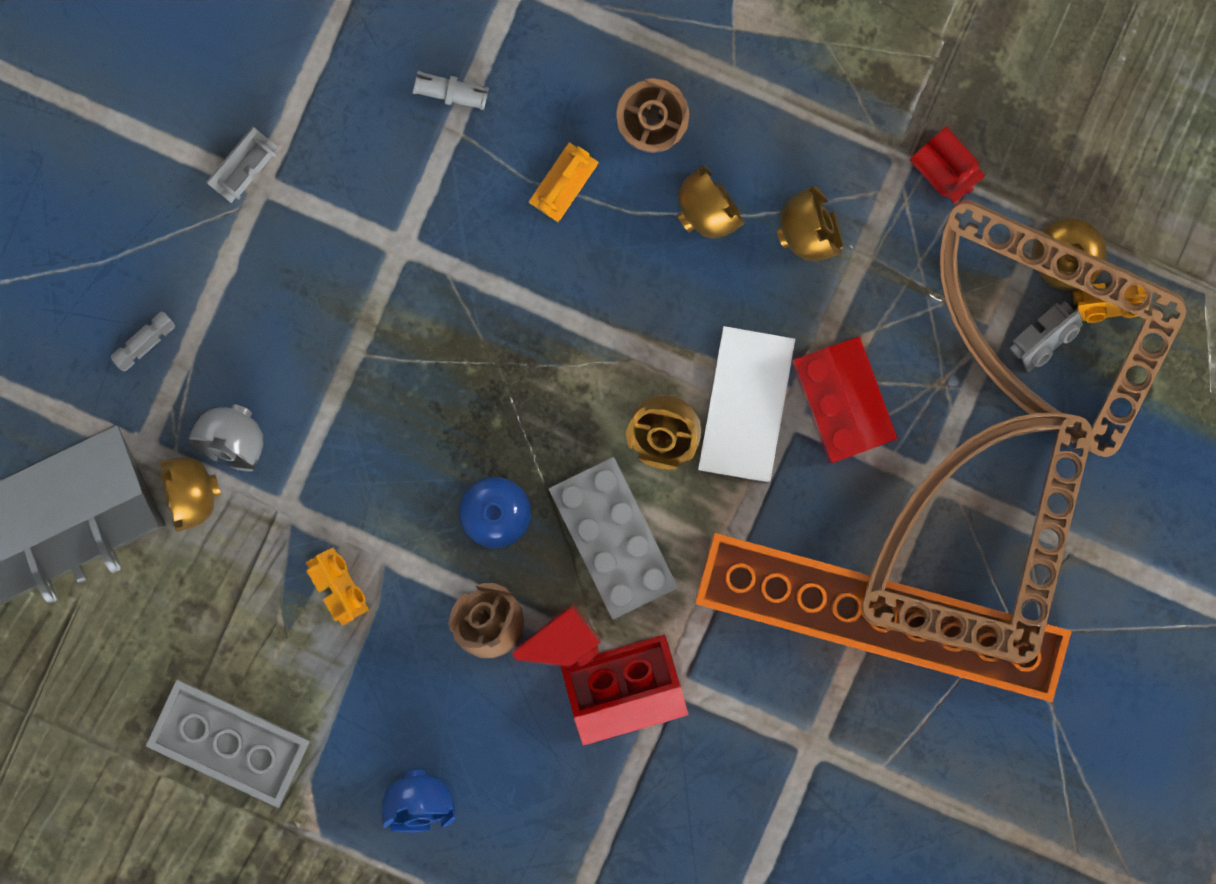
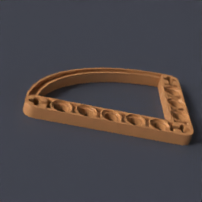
[940,200,1186,457]
[861,413,1092,664]

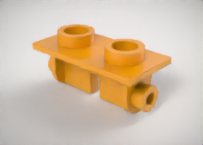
[528,142,599,223]
[1072,283,1149,323]
[306,547,369,626]

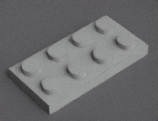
[549,457,678,620]
[146,679,311,808]

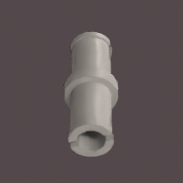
[413,71,489,110]

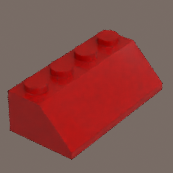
[512,603,600,667]

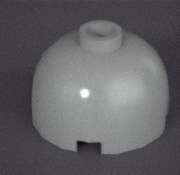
[188,404,264,472]

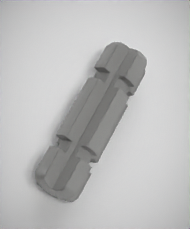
[111,312,175,372]

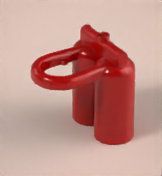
[909,126,985,203]

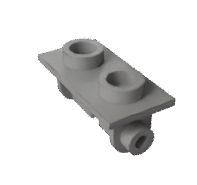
[206,126,278,203]
[1009,301,1083,372]

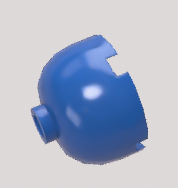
[459,477,531,549]
[381,770,456,833]

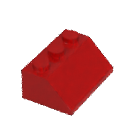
[791,336,898,464]
[560,635,689,746]

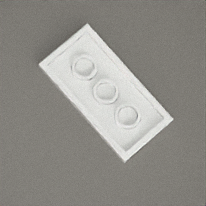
[698,326,795,483]

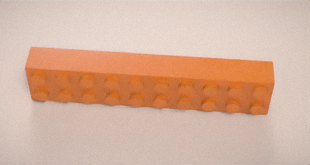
[694,532,1072,702]

